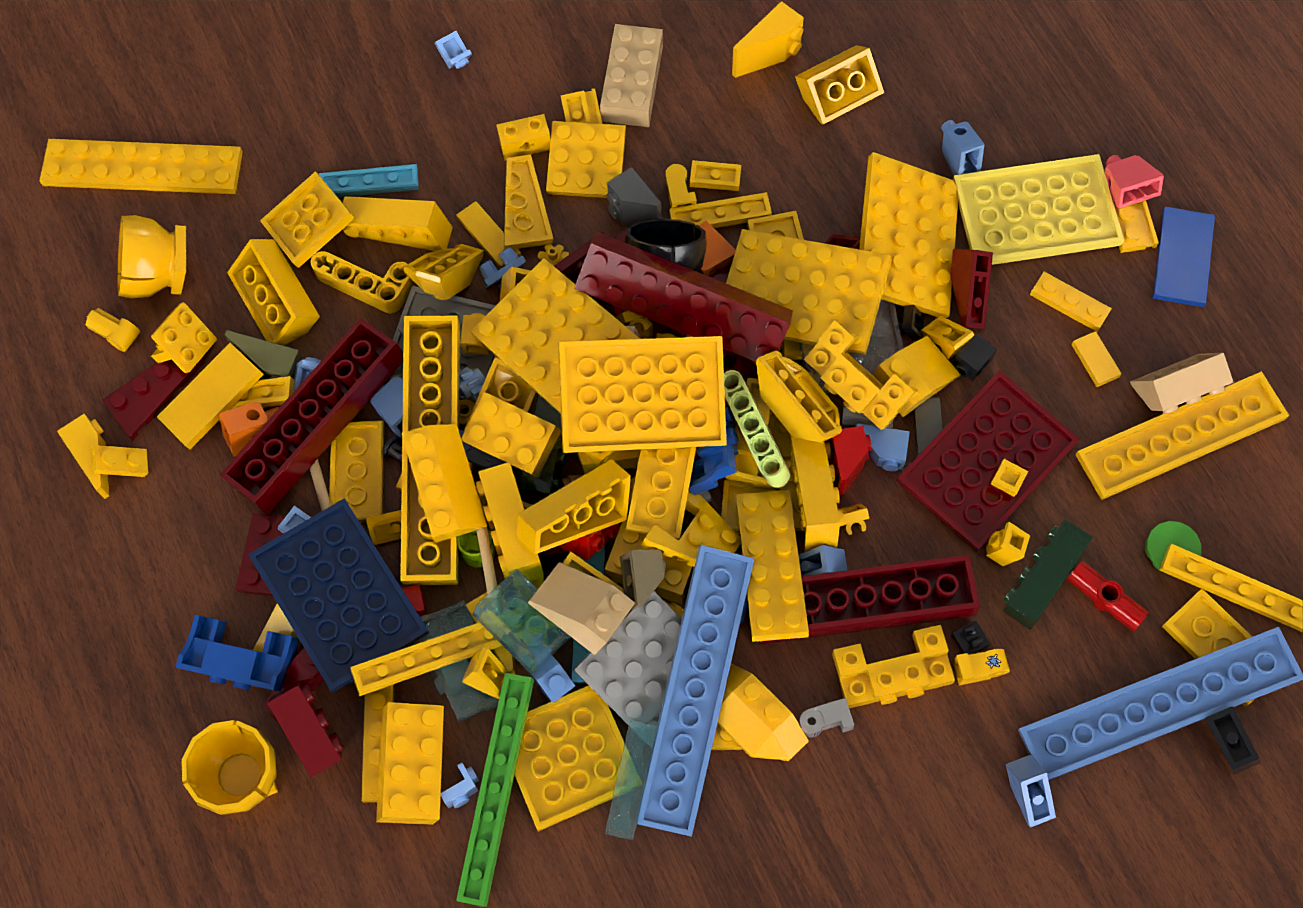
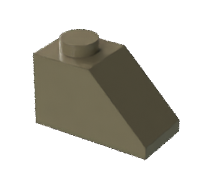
[620,550,666,611]

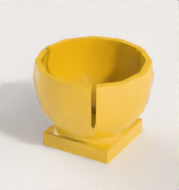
[117,215,186,299]
[182,720,278,815]

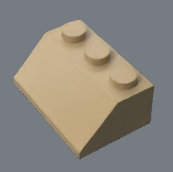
[1130,353,1234,414]

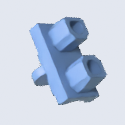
[479,247,526,290]

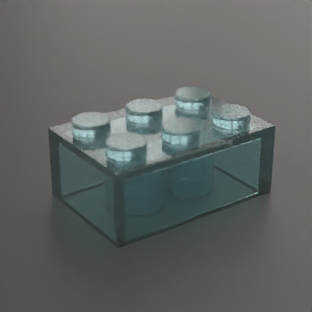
[473,569,571,675]

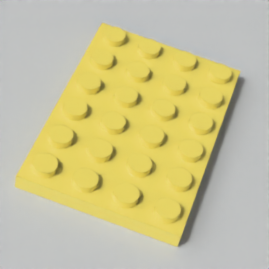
[953,154,1124,265]

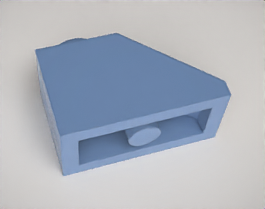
[856,423,910,471]
[798,545,847,577]
[516,640,575,703]
[1006,754,1056,828]

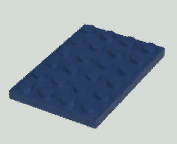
[248,498,429,693]

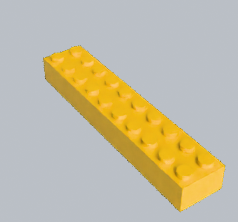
[401,316,460,585]

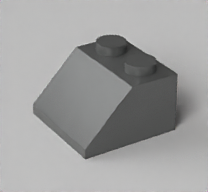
[606,167,661,226]

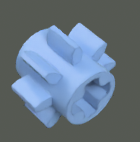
[459,367,486,400]

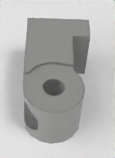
[799,698,855,738]

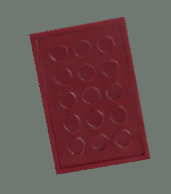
[896,370,1080,552]

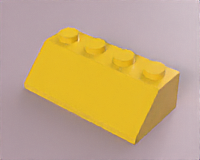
[227,239,320,346]
[401,424,488,543]

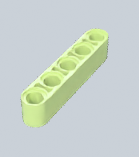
[724,370,790,487]

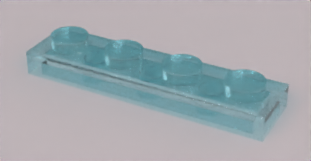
[605,720,658,841]

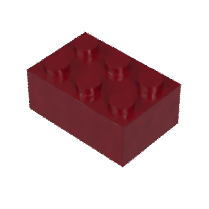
[267,681,344,778]

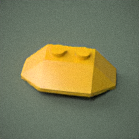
[404,244,484,300]
[756,350,842,442]
[717,664,809,761]

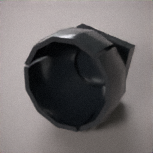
[625,219,707,272]

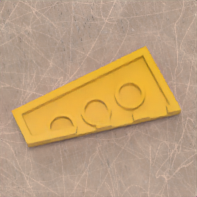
[504,155,554,250]

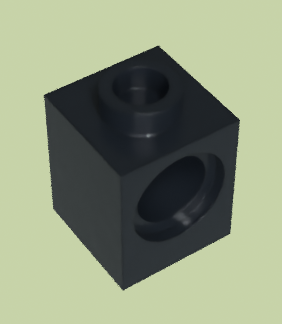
[953,334,997,381]

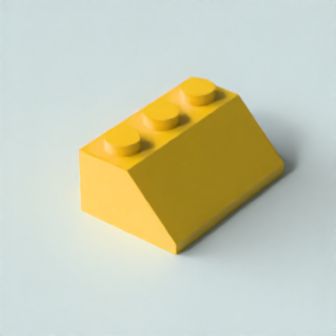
[795,45,884,124]

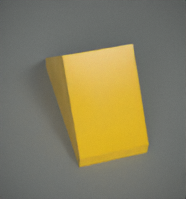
[462,647,510,699]

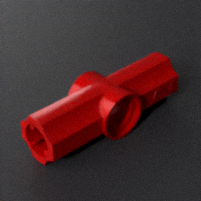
[1066,560,1149,632]

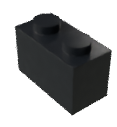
[1206,706,1261,775]

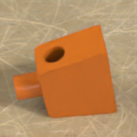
[698,220,736,276]
[219,401,279,457]

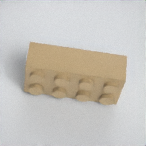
[600,24,663,127]

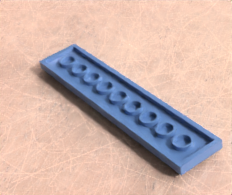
[635,545,754,837]
[1018,627,1303,780]

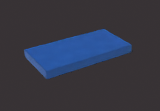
[1152,207,1215,307]

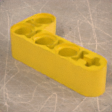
[311,251,415,314]

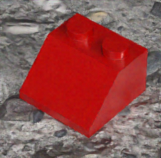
[829,426,872,498]

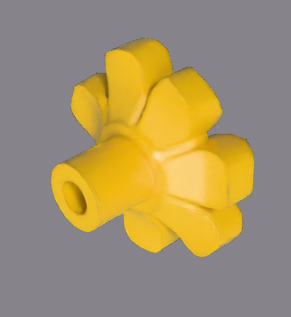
[538,244,569,266]

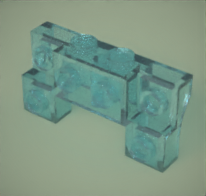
[420,600,499,722]

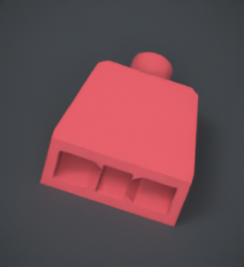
[1105,155,1164,209]

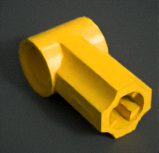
[85,308,141,352]

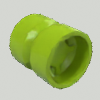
[457,528,496,568]

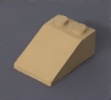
[528,562,635,655]

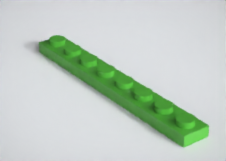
[456,673,534,907]

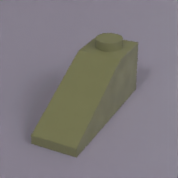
[225,330,303,379]

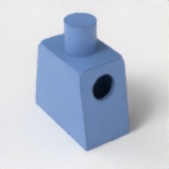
[941,120,985,176]
[371,376,403,439]

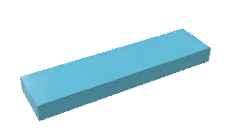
[319,164,419,197]

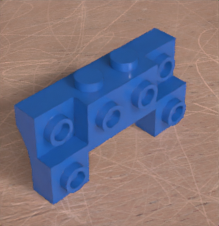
[689,402,739,495]
[175,615,299,692]

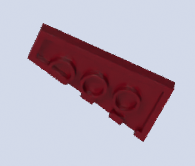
[102,358,205,441]

